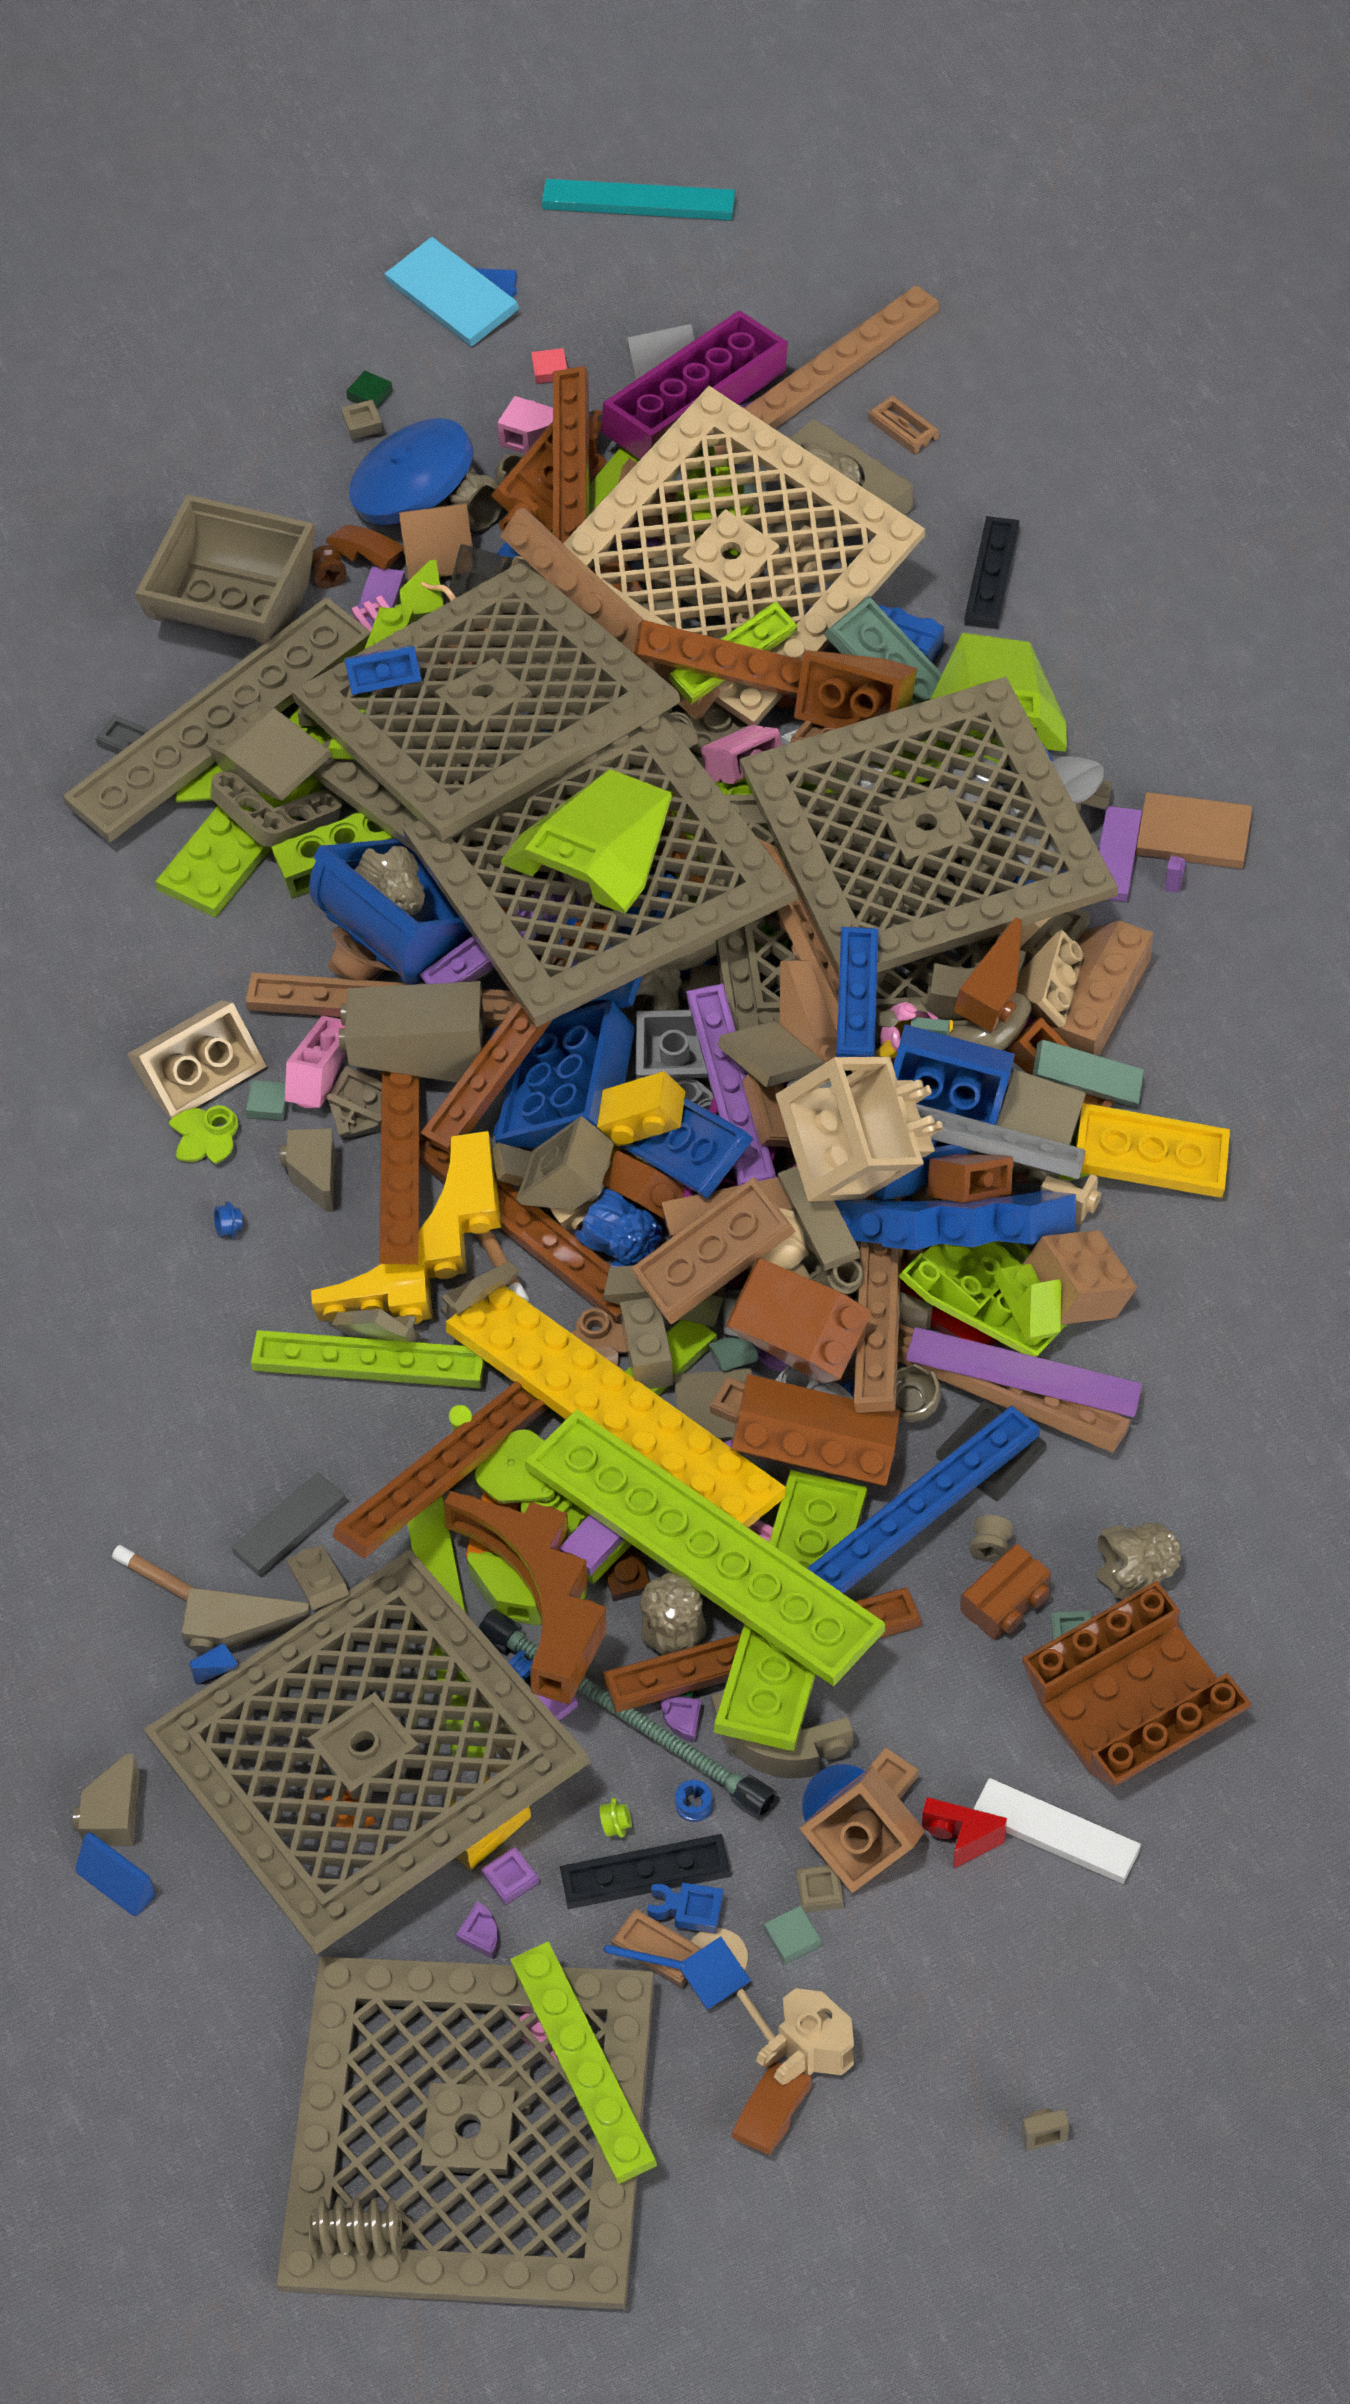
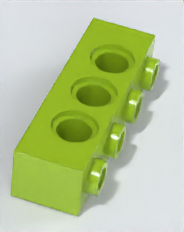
[271,813,396,899]

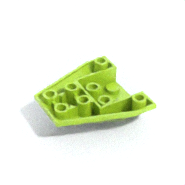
[930,633,1067,752]
[501,769,672,914]
[898,1241,1067,1357]

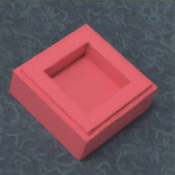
[531,348,567,384]

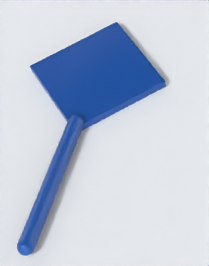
[603,1936,751,2010]

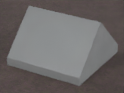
[621,324,694,381]

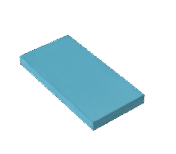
[384,237,519,347]

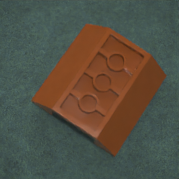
[1022,1581,1251,1787]

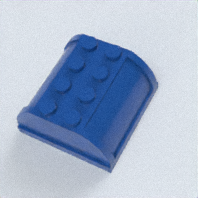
[309,839,473,985]

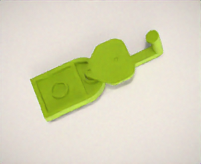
[448,1405,632,1584]

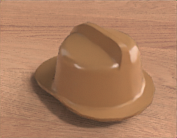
[328,928,396,981]

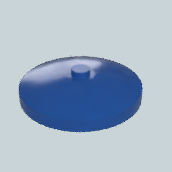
[349,418,473,525]

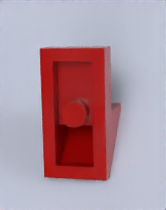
[922,1797,1007,1868]

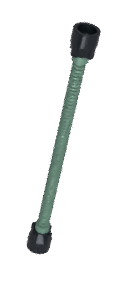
[479,1609,777,1819]

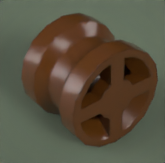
[311,545,347,588]

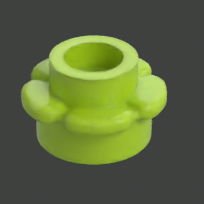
[599,1797,632,1838]

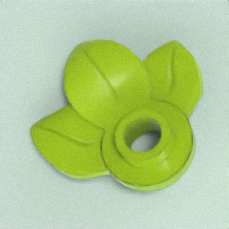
[169,1105,238,1164]

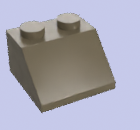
[516,1115,614,1210]

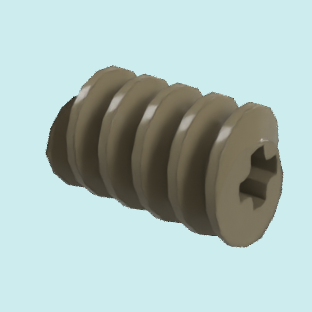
[308,2197,402,2256]

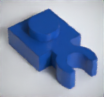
[647,1882,724,1934]

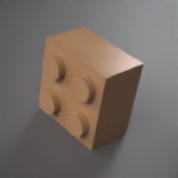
[1023,1230,1137,1325]

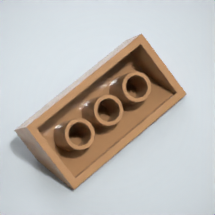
[1034,920,1153,1056]

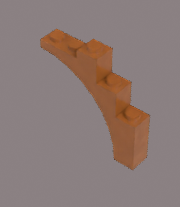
[444,1491,606,1705]

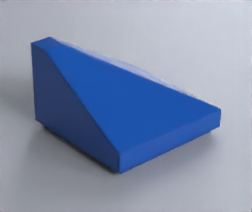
[189,1644,238,1685]

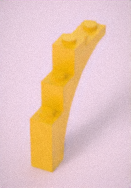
[311,1131,501,1324]

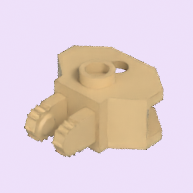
[756,1988,854,2086]

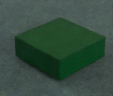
[346,370,393,409]

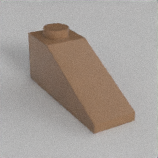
[779,960,837,1064]

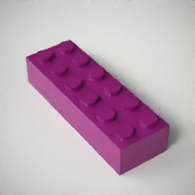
[601,310,788,460]

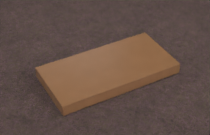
[630,1177,796,1324]

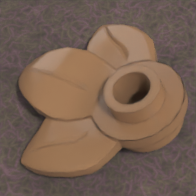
[570,1308,627,1366]

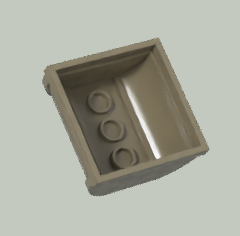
[135,494,315,645]

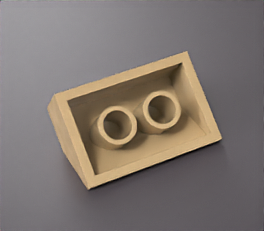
[127,1000,267,1119]

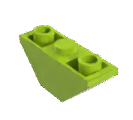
[467,1552,587,1626]

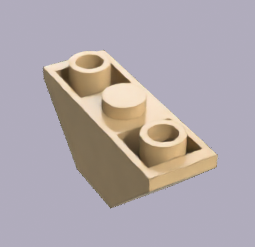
[1015,930,1084,1028]

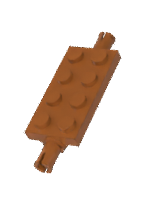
[491,410,607,532]

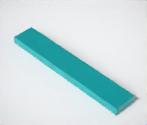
[542,179,736,220]

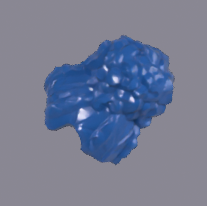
[575,1188,662,1265]

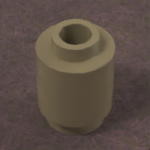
[815,1260,863,1297]

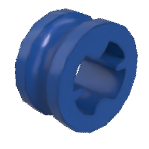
[508,1649,534,1681]
[675,1780,712,1822]

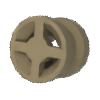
[970,1515,1013,1562]

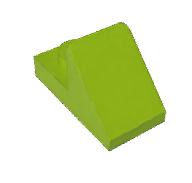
[994,1263,1062,1342]

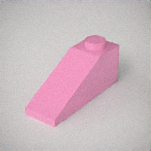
[285,1016,347,1108]

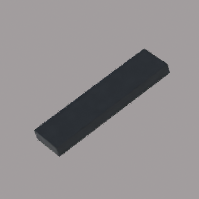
[964,516,1020,630]
[559,1834,731,1909]

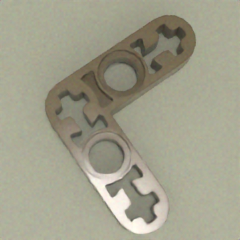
[210,772,342,847]

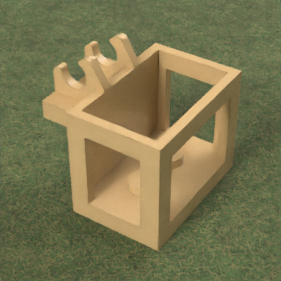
[775,1057,943,1202]

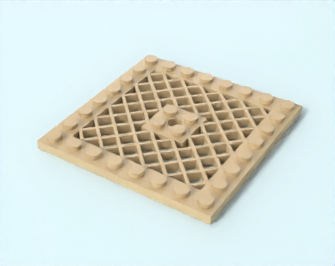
[537,386,925,726]

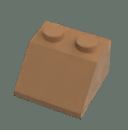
[799,1766,925,1893]

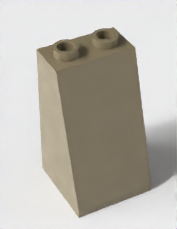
[339,981,487,1083]

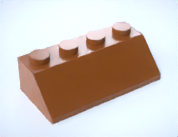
[730,1374,900,1487]

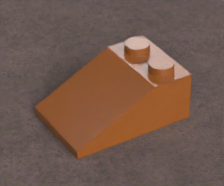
[794,650,917,729]
[725,1258,872,1384]

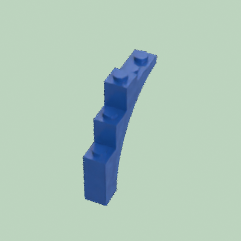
[834,1190,1076,1250]

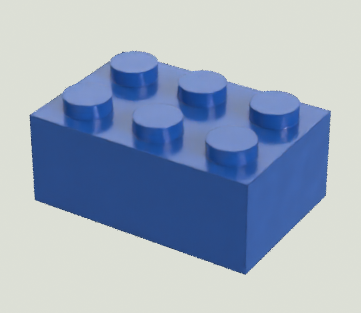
[893,1024,1015,1125]

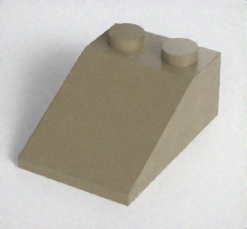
[206,701,332,801]

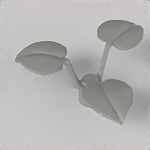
[941,756,1104,873]

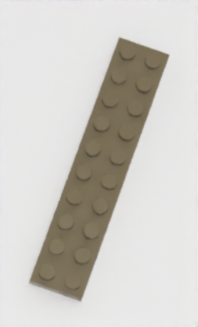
[63,597,371,843]

